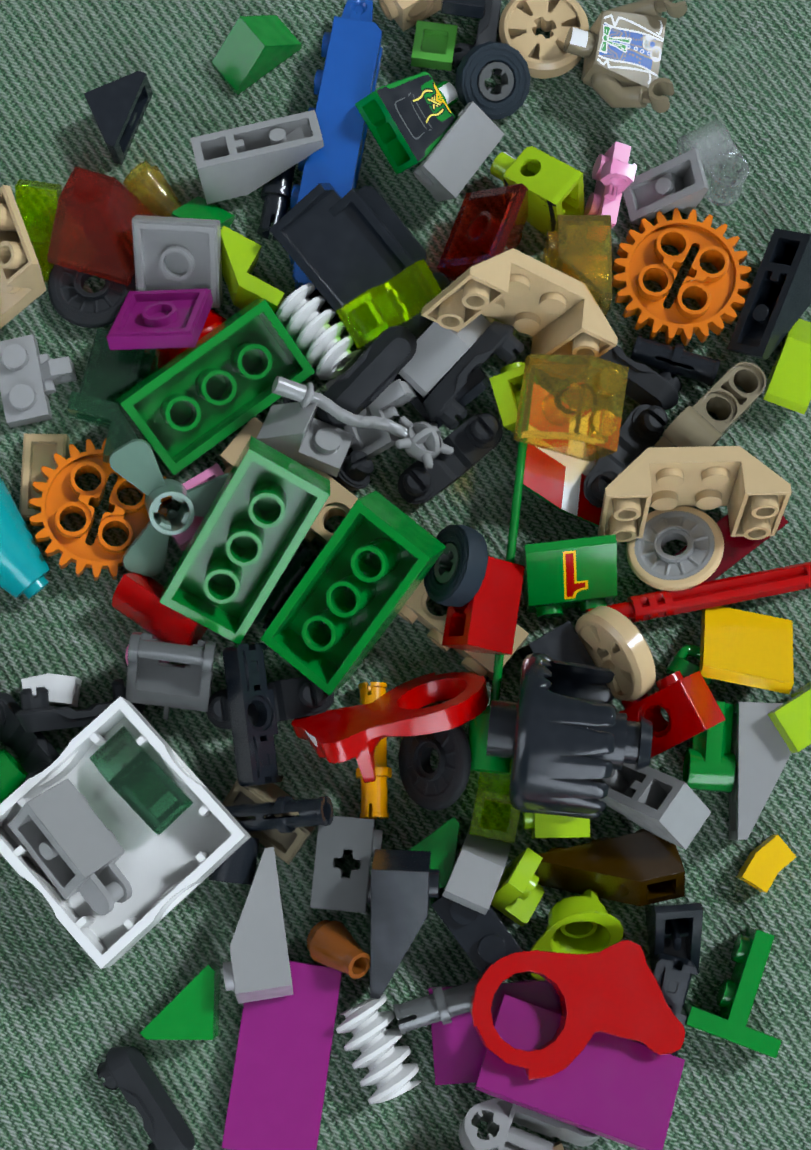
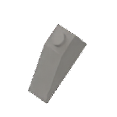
[190,110,324,204]
[729,702,791,841]
[590,763,711,850]
[223,847,294,1004]

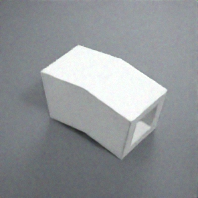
[21,673,82,707]

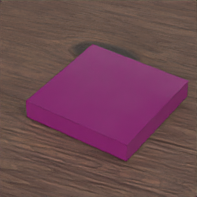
[107,288,213,350]

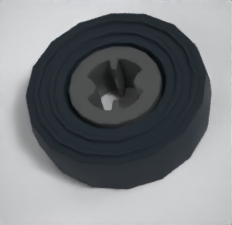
[455,42,531,120]
[424,525,488,607]

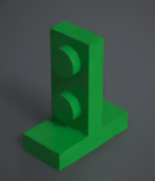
[682,928,782,1059]

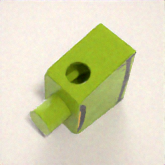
[490,146,585,246]

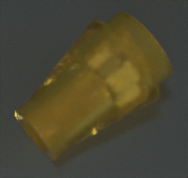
[123,161,183,217]

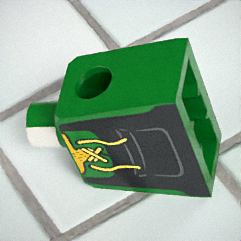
[355,71,458,175]

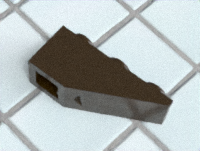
[536,828,685,906]

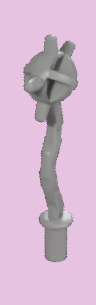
[272,376,454,469]

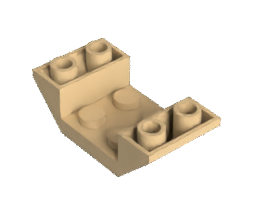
[0,185,46,329]
[421,248,618,381]
[598,446,792,542]

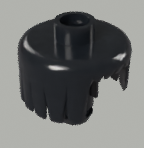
[486,653,653,819]

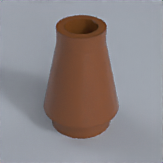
[307,920,371,979]

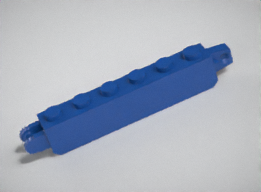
[289,0,383,298]

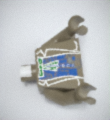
[564,0,688,113]

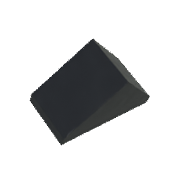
[84,71,153,165]
[645,901,703,974]

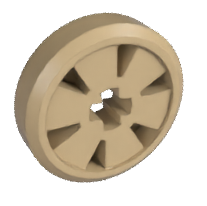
[498,0,589,79]
[575,606,656,702]

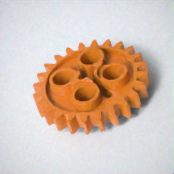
[611,208,752,346]
[29,438,172,581]

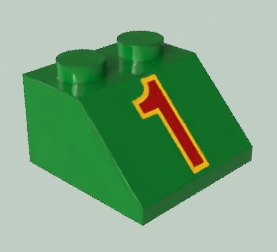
[519,534,617,619]

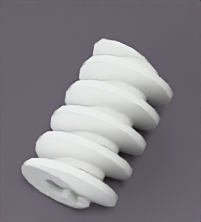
[276,282,364,381]
[336,994,422,1104]

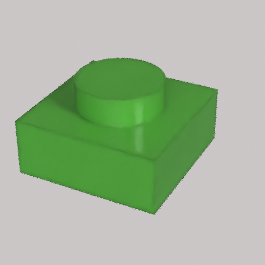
[411,20,458,71]

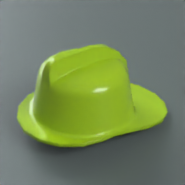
[530,889,624,980]

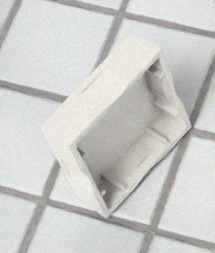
[0,696,251,969]

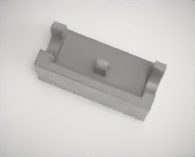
[413,101,505,202]

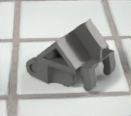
[126,632,216,720]

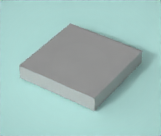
[132,215,223,308]

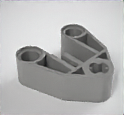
[458,1097,601,1150]

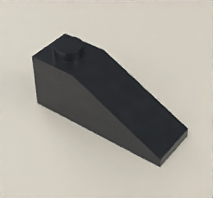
[727,228,811,360]
[370,849,440,999]

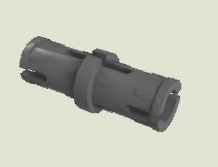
[393,977,480,1035]

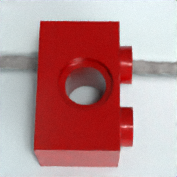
[619,670,726,758]

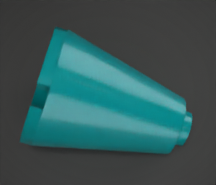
[0,478,50,599]

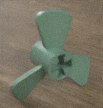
[109,439,229,576]

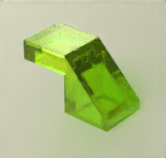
[15,179,63,283]
[336,259,442,349]
[469,759,520,843]

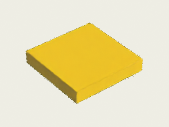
[700,606,794,694]

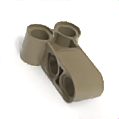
[654,362,766,447]

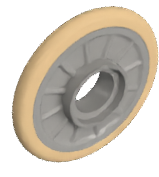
[626,506,724,591]

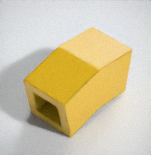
[736,834,796,893]

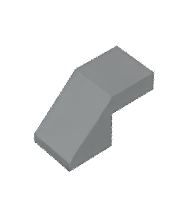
[398,315,491,398]
[442,824,512,915]

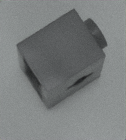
[310,816,383,913]

